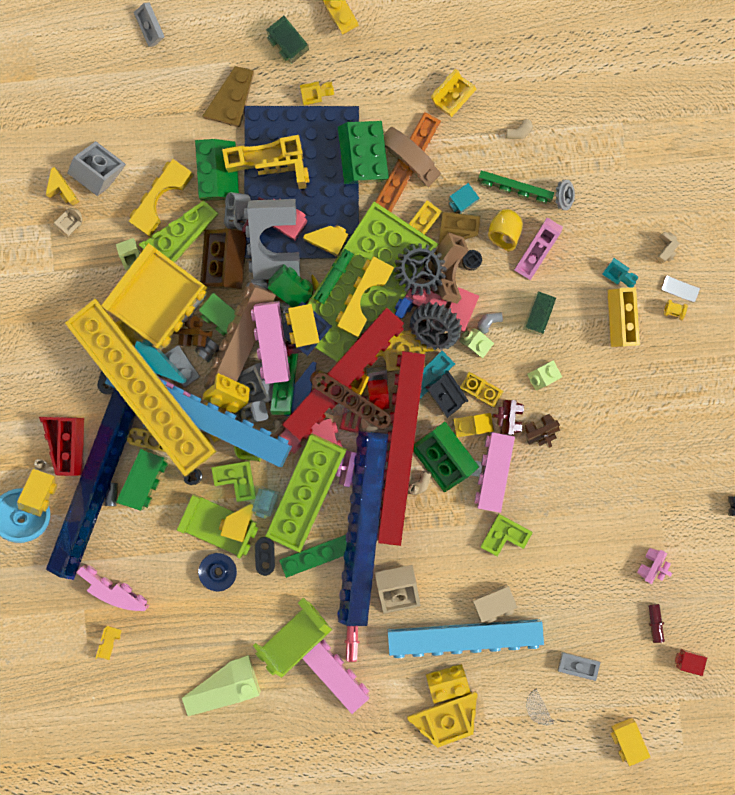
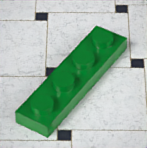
[477,170,555,204]
[270,353,298,415]
[279,532,358,578]

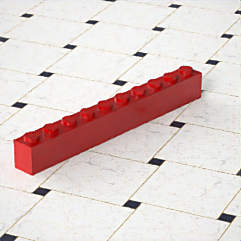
[375,351,425,546]

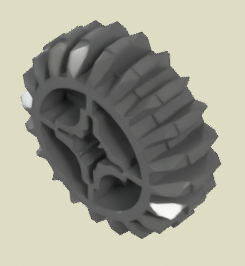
[394,243,447,296]
[409,301,462,351]

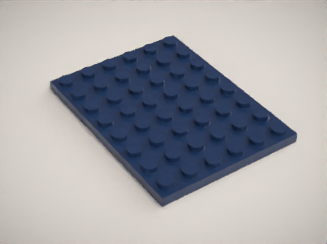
[244,106,359,259]

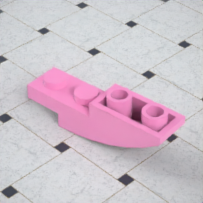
[76,565,150,611]

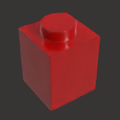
[368,379,390,410]
[675,649,708,677]

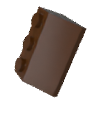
[200,229,246,290]

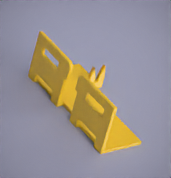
[95,626,122,660]

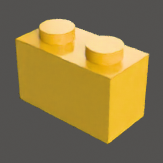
[285,304,320,348]
[17,469,57,517]
[610,718,651,767]

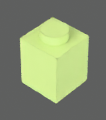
[116,238,140,271]

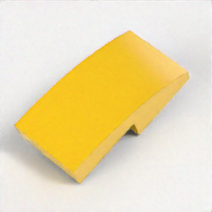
[460,372,504,408]

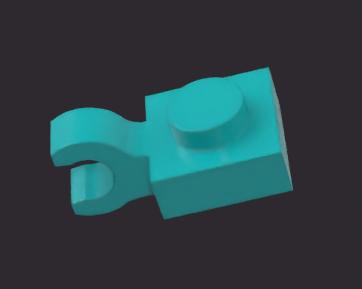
[602,258,639,288]

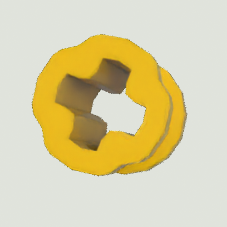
[663,299,688,321]

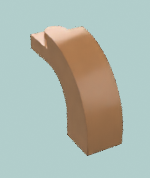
[384,126,441,188]
[431,232,469,304]

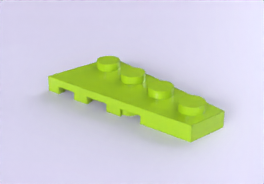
[138,201,219,263]

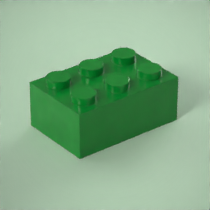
[338,121,389,184]

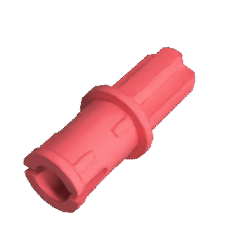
[344,623,360,662]

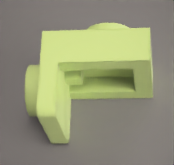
[459,326,494,358]
[527,360,562,391]

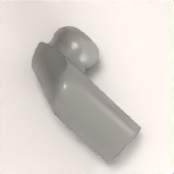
[477,312,503,334]

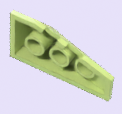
[182,655,261,716]

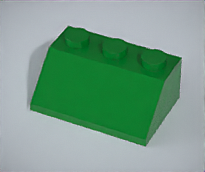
[195,139,239,201]
[413,421,479,493]
[116,448,168,511]

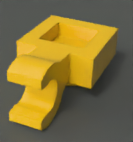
[300,82,334,105]

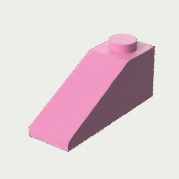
[515,218,563,280]

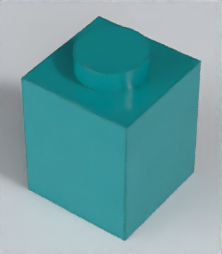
[448,183,480,214]

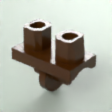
[173,316,213,347]
[525,414,560,448]

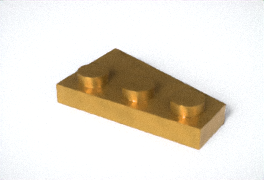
[203,66,254,127]

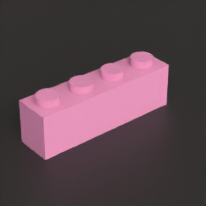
[251,301,291,384]
[474,432,515,513]
[302,639,370,714]

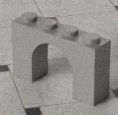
[244,199,300,280]

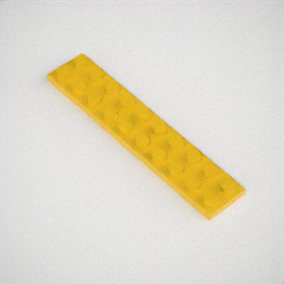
[65,299,217,476]

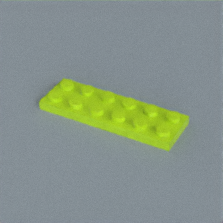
[265,433,347,553]

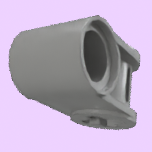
[224,192,251,230]

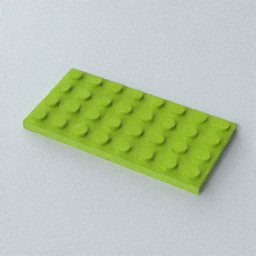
[308,202,438,362]

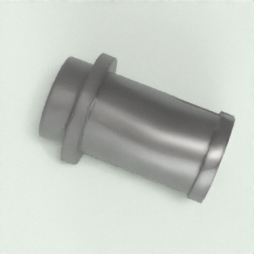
[103,483,118,506]

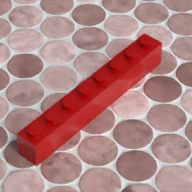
[283,308,404,440]

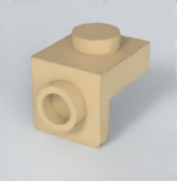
[656,232,680,264]

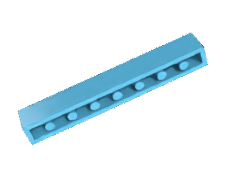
[388,619,544,658]

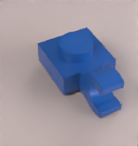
[395,297,414,318]

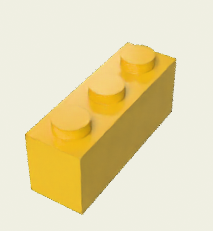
[607,287,640,347]

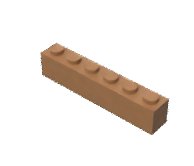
[204,282,276,390]

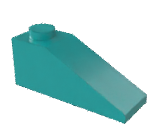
[135,339,187,384]

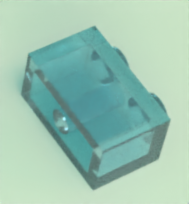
[252,487,280,519]

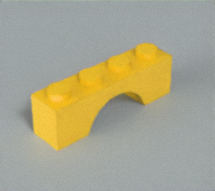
[222,135,303,173]
[129,159,194,237]
[335,256,394,337]

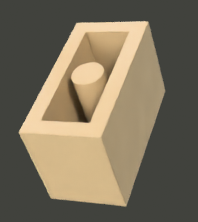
[472,584,518,624]

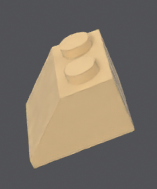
[375,565,421,614]

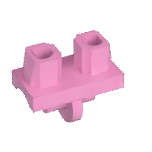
[335,450,365,487]
[637,548,673,584]

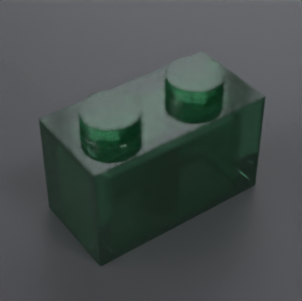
[266,16,309,64]
[523,291,556,336]

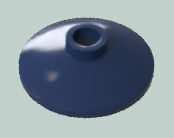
[198,553,237,592]

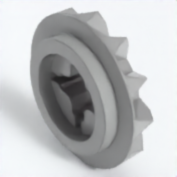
[555,179,575,210]

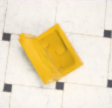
[255,154,310,189]

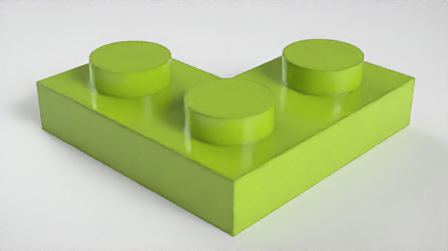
[211,461,256,502]
[480,513,533,557]

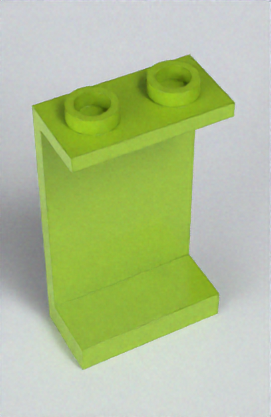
[177,494,258,559]
[253,598,333,678]

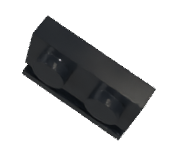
[425,370,469,418]

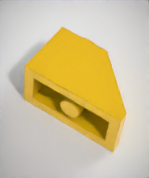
[303,225,348,257]
[219,503,255,542]

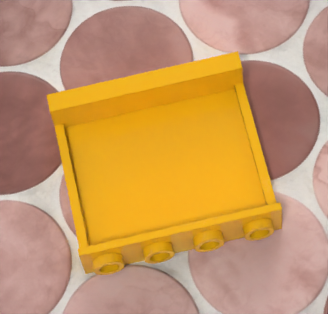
[101,243,207,349]

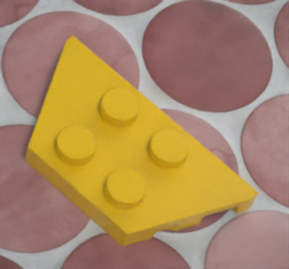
[407,691,478,748]

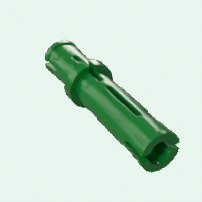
[314,248,354,304]

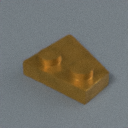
[438,212,481,247]

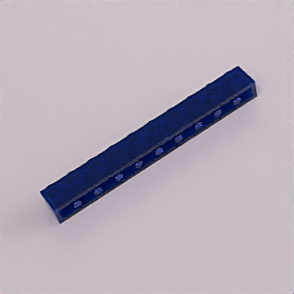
[46,389,136,580]
[337,431,388,626]

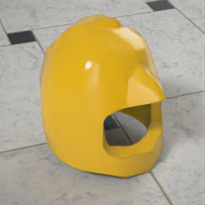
[487,209,523,252]

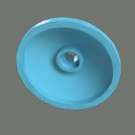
[0,488,50,543]

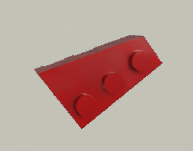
[39,417,84,476]

